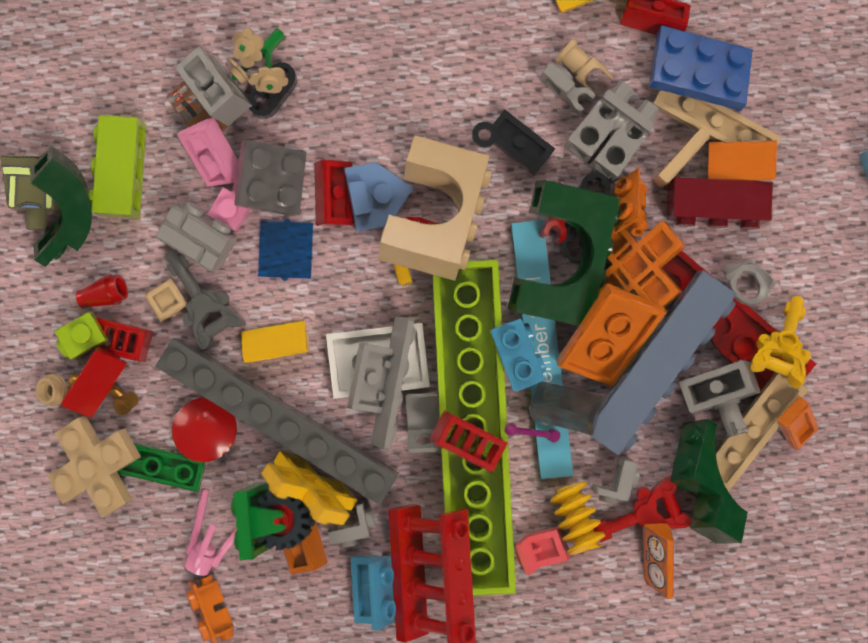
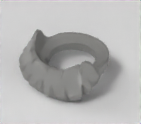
[723,263,775,305]

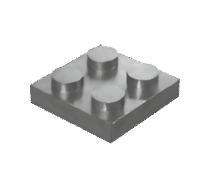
[234,139,307,216]

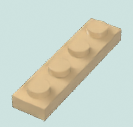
[653,90,782,145]
[715,372,809,492]

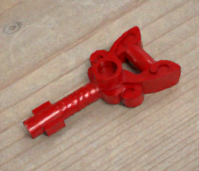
[593,475,692,542]

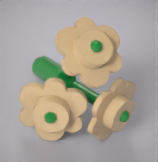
[227,28,288,94]

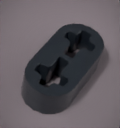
[248,62,297,119]

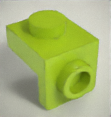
[54,312,109,360]

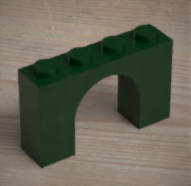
[507,180,621,325]

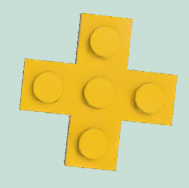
[261,451,358,525]

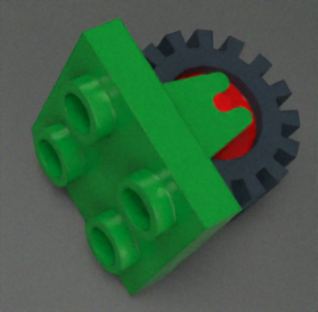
[231,482,315,561]

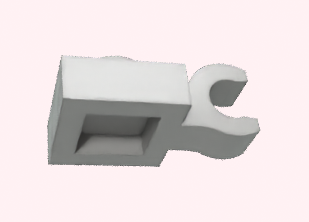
[540,62,596,114]

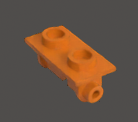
[614,168,648,236]
[186,574,235,643]

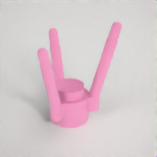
[184,489,237,576]

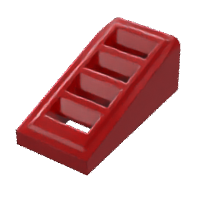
[93,317,153,362]
[430,411,508,473]

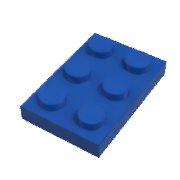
[649,26,753,111]

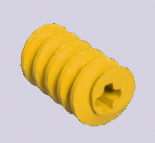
[550,481,605,555]

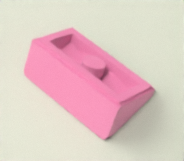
[177,117,239,187]

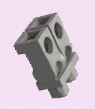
[563,81,659,183]

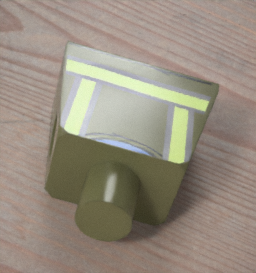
[1,155,74,231]

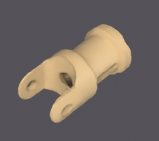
[555,38,614,96]

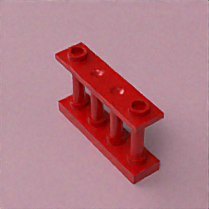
[388,504,476,643]

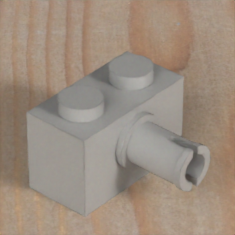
[679,360,761,438]

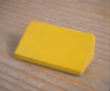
[241,321,310,363]

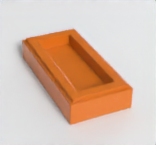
[777,396,819,451]

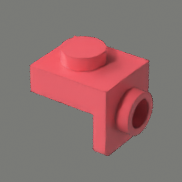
[516,526,571,575]

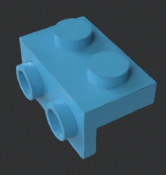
[491,318,546,392]
[351,555,396,631]

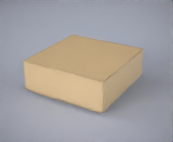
[144,278,188,322]

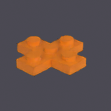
[598,220,687,308]

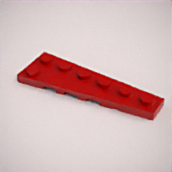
[662,250,816,396]

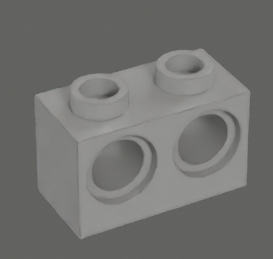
[175,46,252,126]

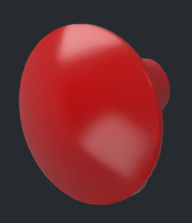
[172,397,237,462]

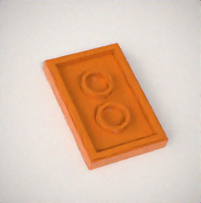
[556,283,666,387]

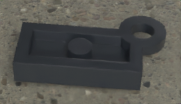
[472,109,555,176]

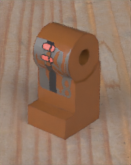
[167,81,228,131]

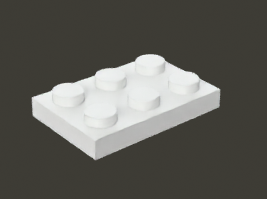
[326,323,430,399]

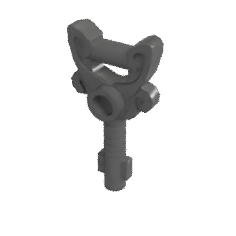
[165,250,246,351]

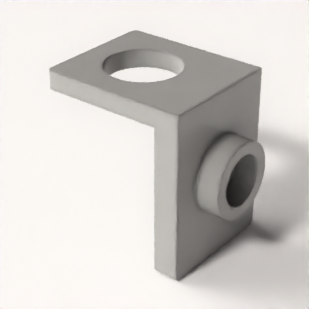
[406,393,441,453]

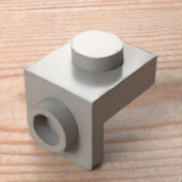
[592,457,640,505]
[328,500,375,548]

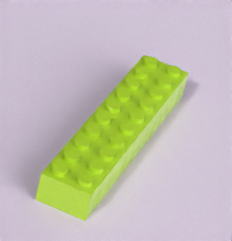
[433,260,516,596]

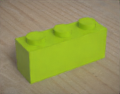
[89,115,147,219]

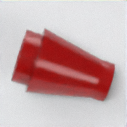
[75,274,128,309]

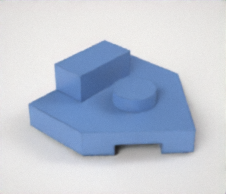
[344,162,414,232]

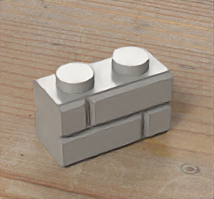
[156,202,238,272]

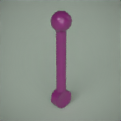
[505,423,560,443]

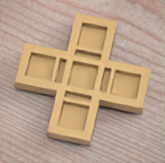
[47,416,141,518]

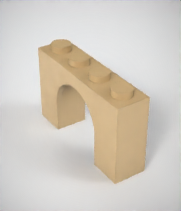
[378,135,492,281]

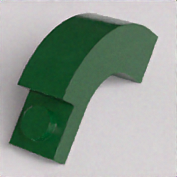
[30,145,92,267]

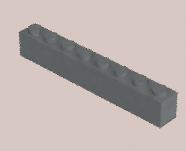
[155,338,399,505]

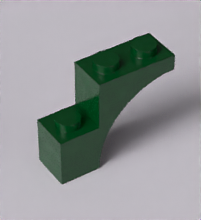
[670,419,748,544]

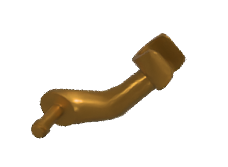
[67,373,139,415]

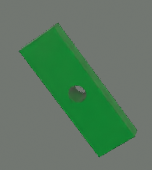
[118,442,206,492]

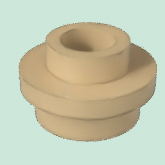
[36,374,67,406]

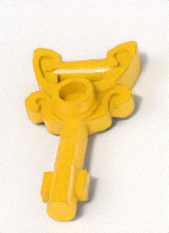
[749,296,811,388]

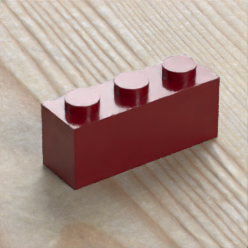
[666,177,773,230]

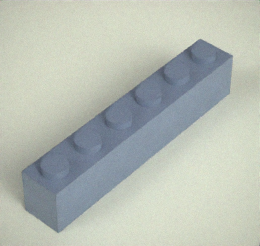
[584,270,737,456]

